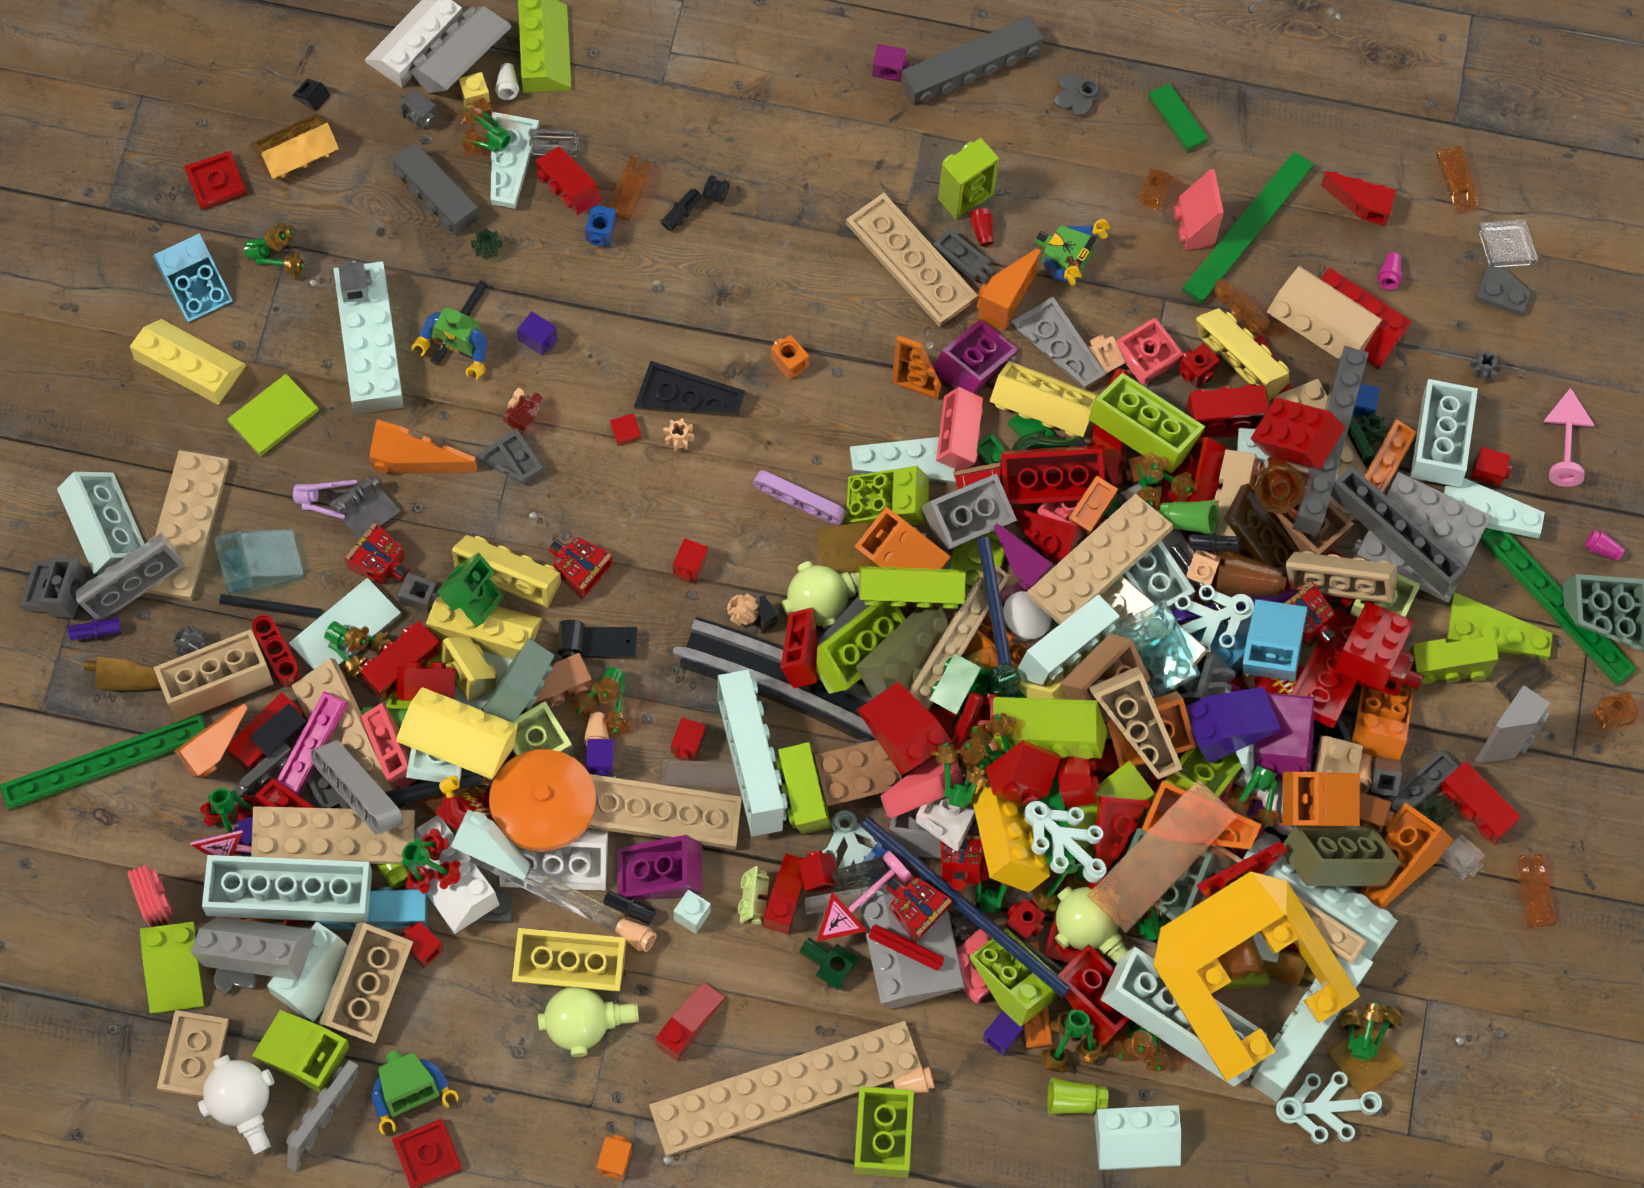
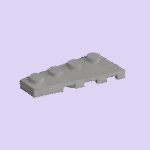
[1011,297,1106,390]
[286,1060,358,1172]

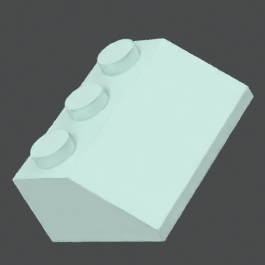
[267,922,348,1023]
[1094,1105,1181,1170]

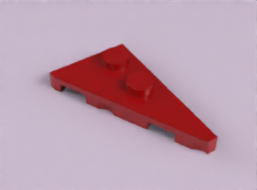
[1011,506,1082,565]
[1089,796,1150,890]
[1196,841,1289,899]

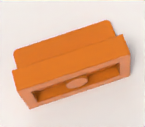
[1069,476,1118,536]

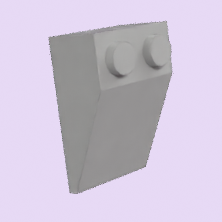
[921,474,1017,551]

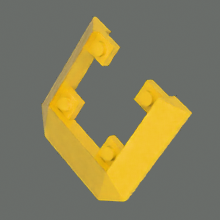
[1153,872,1360,1082]

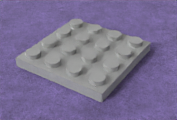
[1356,472,1491,603]

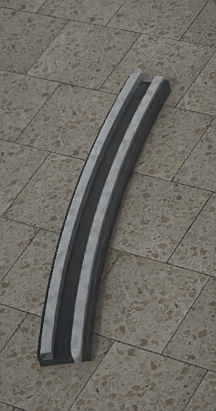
[673,617,1038,814]

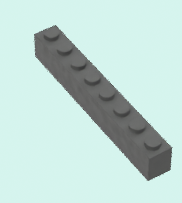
[1292,345,1369,536]

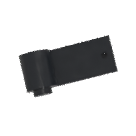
[557,620,638,659]

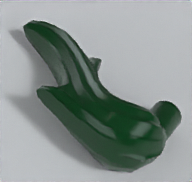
[1012,428,1080,450]

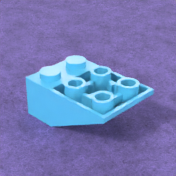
[153,233,233,322]
[1243,600,1307,681]

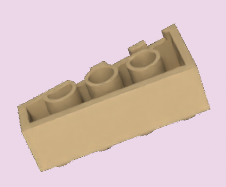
[1210,450,1262,557]
[1089,667,1183,779]

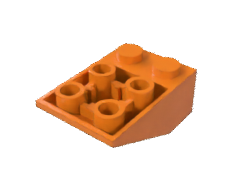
[854,506,951,569]
[1350,686,1414,760]
[1282,772,1360,826]

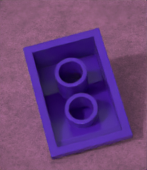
[1185,687,1282,763]

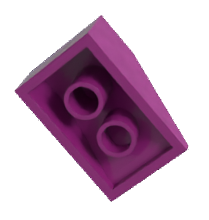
[933,319,1019,395]
[994,523,1055,591]
[1254,693,1314,780]
[617,835,703,900]

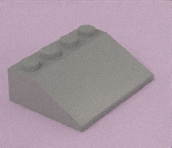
[860,894,966,1010]

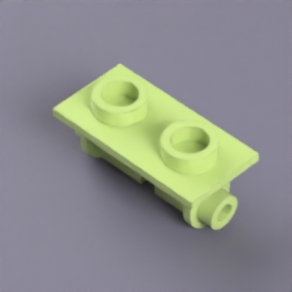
[738,866,769,924]

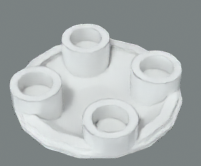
[1002,591,1051,641]

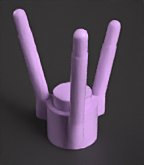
[293,480,358,519]

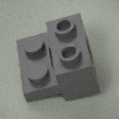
[20,557,89,618]

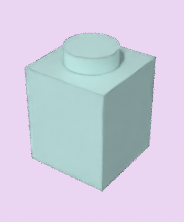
[674,890,711,934]

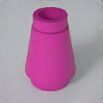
[1377,252,1402,290]
[1584,529,1625,561]

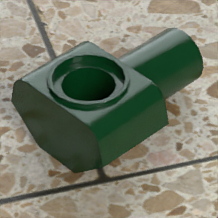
[799,938,859,991]

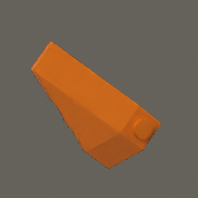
[892,335,942,400]
[369,419,477,474]
[1141,781,1262,849]
[1359,802,1454,909]

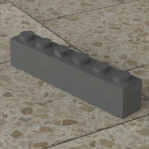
[901,16,1043,105]
[1331,466,1467,596]

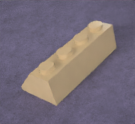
[1267,266,1382,359]
[1286,551,1398,604]
[153,629,274,723]
[319,923,413,1044]

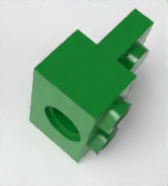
[437,553,504,627]

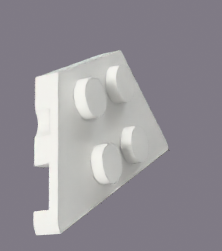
[916,779,978,851]

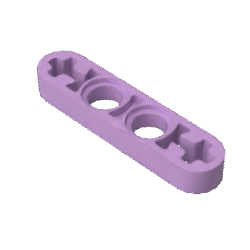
[752,470,846,525]

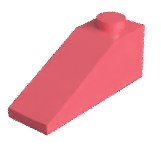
[361,703,418,788]
[880,755,964,818]

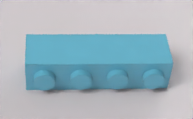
[317,887,427,930]

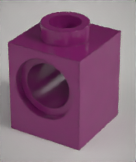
[872,44,909,82]

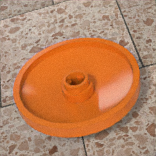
[489,749,596,852]

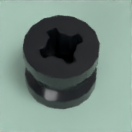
[702,174,730,204]

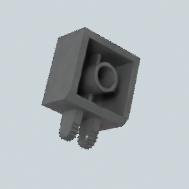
[1160,651,1236,704]

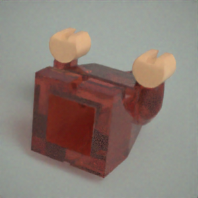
[502,388,543,435]

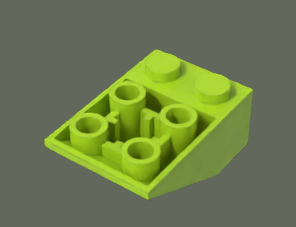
[846,466,929,526]
[969,928,1058,1027]
[252,1010,350,1093]

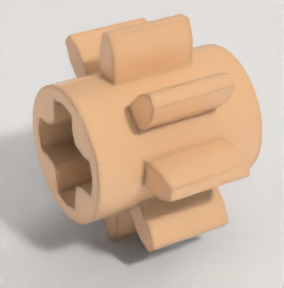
[663,418,694,451]
[727,593,759,626]

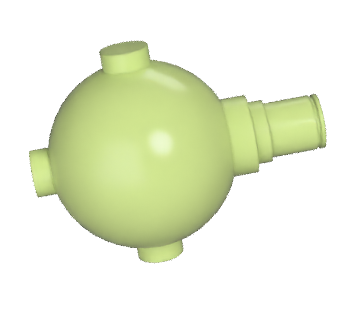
[782,561,859,631]
[1055,886,1129,965]
[538,987,639,1057]

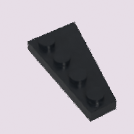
[634,361,746,416]

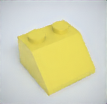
[442,637,498,703]

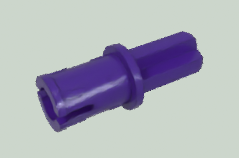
[68,617,121,641]

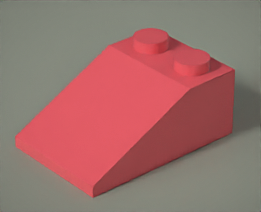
[1174,169,1224,251]

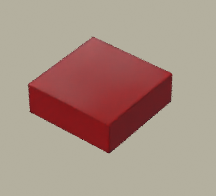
[610,413,641,446]

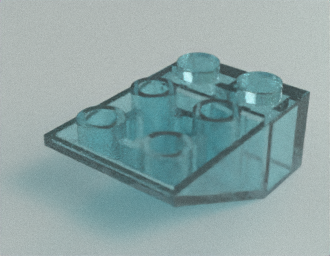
[214,529,304,595]
[1116,599,1200,698]

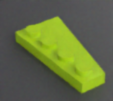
[1446,592,1553,660]

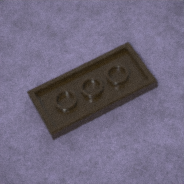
[1224,483,1299,592]

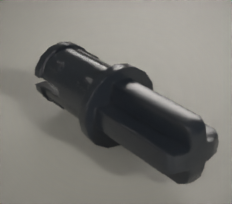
[660,188,702,232]
[1189,532,1241,553]
[603,891,656,926]

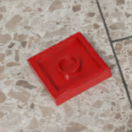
[184,150,248,210]
[392,1118,463,1188]

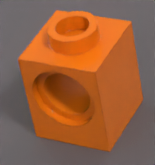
[771,334,809,380]
[596,1135,632,1181]

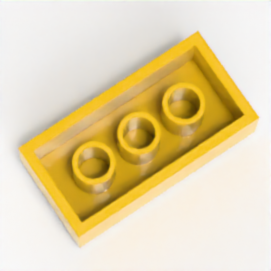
[972,782,1050,893]

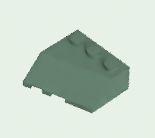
[1563,574,1644,652]
[481,638,555,723]
[1118,828,1216,920]

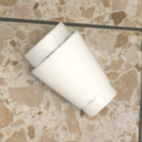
[495,63,519,100]

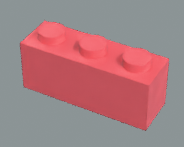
[936,387,983,471]

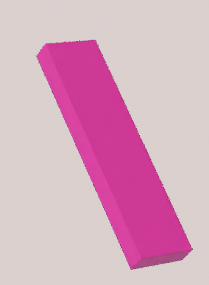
[277,691,348,797]

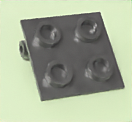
[330,475,401,540]

